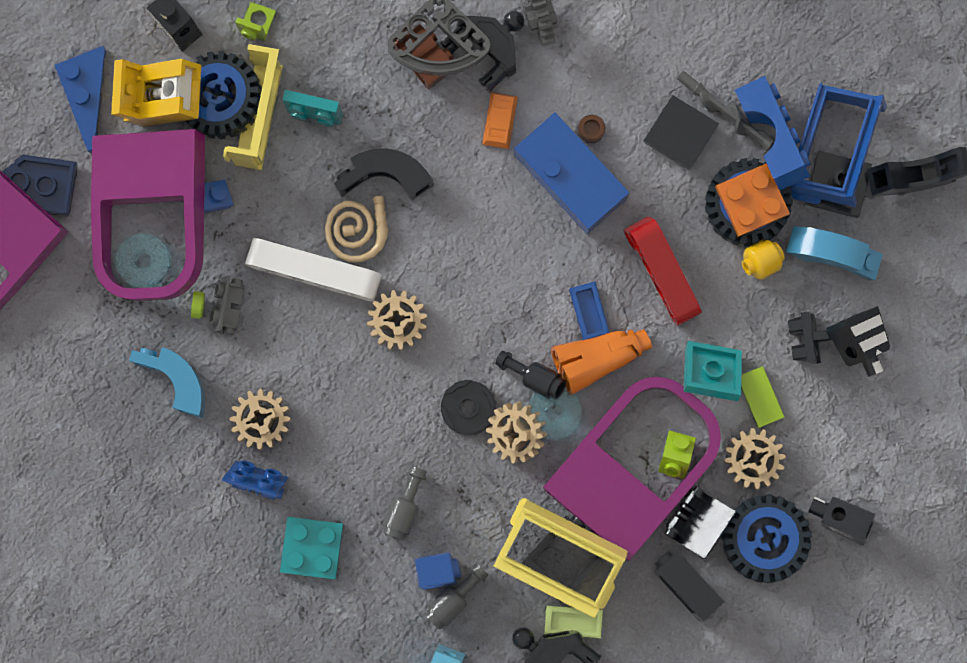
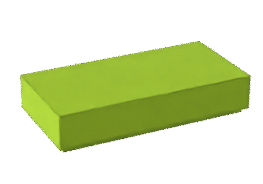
[741,366,784,428]

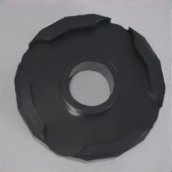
[440,380,496,436]

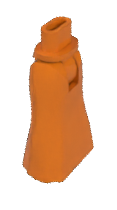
[551,329,652,395]

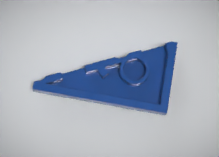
[55,46,107,153]

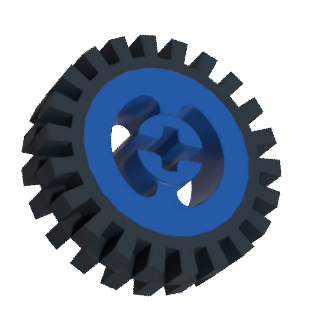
[186,51,262,139]
[705,158,793,246]
[722,494,812,583]

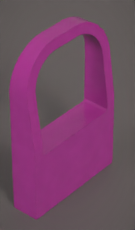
[91,129,205,301]
[0,170,69,310]
[543,377,721,562]

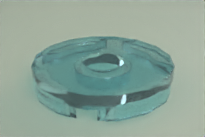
[115,234,171,288]
[528,388,582,441]

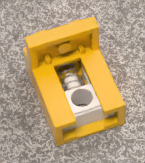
[111,58,201,127]

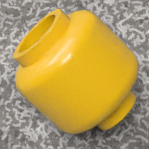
[742,240,785,280]

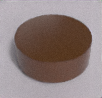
[578,115,605,143]

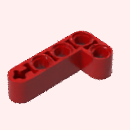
[623,216,702,326]

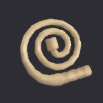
[325,196,389,262]

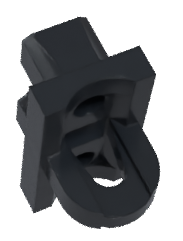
[788,311,832,364]

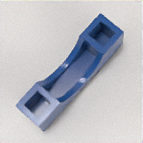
[735,76,811,190]
[415,553,462,590]

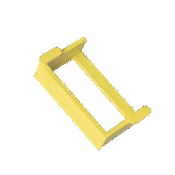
[223,44,283,170]
[493,498,628,618]

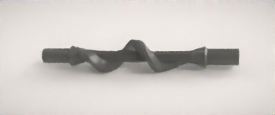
[677,71,775,152]

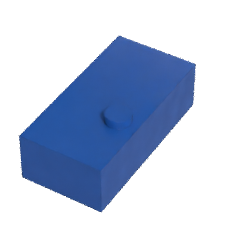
[514,112,629,235]

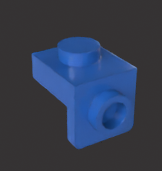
[204,180,233,214]

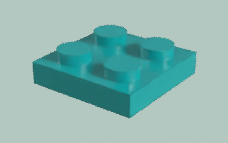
[282,90,343,127]
[683,341,742,402]
[280,517,344,580]

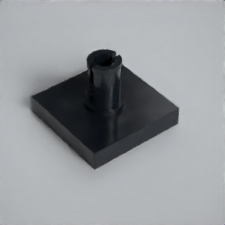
[805,151,872,218]

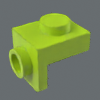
[658,430,696,479]

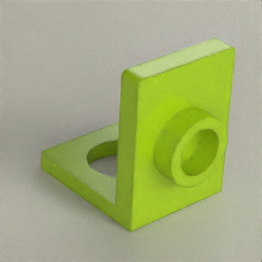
[235,2,276,41]

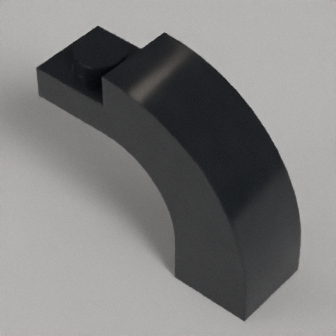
[867,147,967,196]
[334,148,434,200]

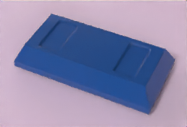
[569,282,610,340]

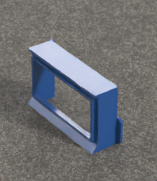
[789,83,887,207]

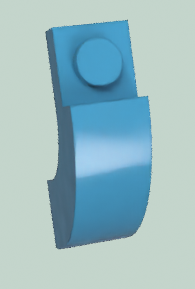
[786,226,883,280]
[129,347,205,418]

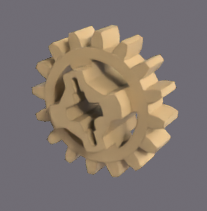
[367,290,427,351]
[230,389,291,450]
[486,401,547,463]
[724,428,786,490]

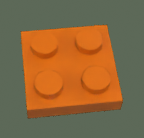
[715,163,790,237]

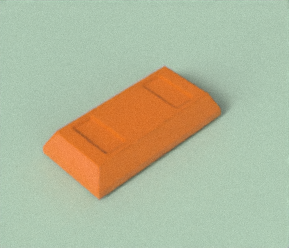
[482,92,518,149]

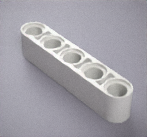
[245,238,382,302]

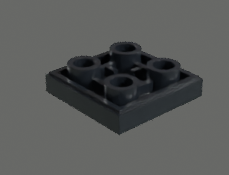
[643,95,719,171]

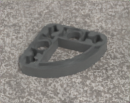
[388,0,490,76]

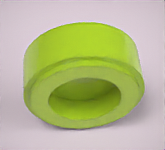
[191,291,205,319]

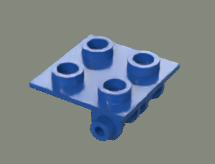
[222,461,288,500]

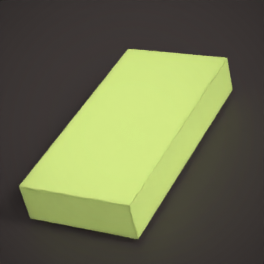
[544,606,603,638]

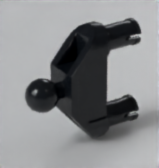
[440,11,525,93]
[512,627,601,663]

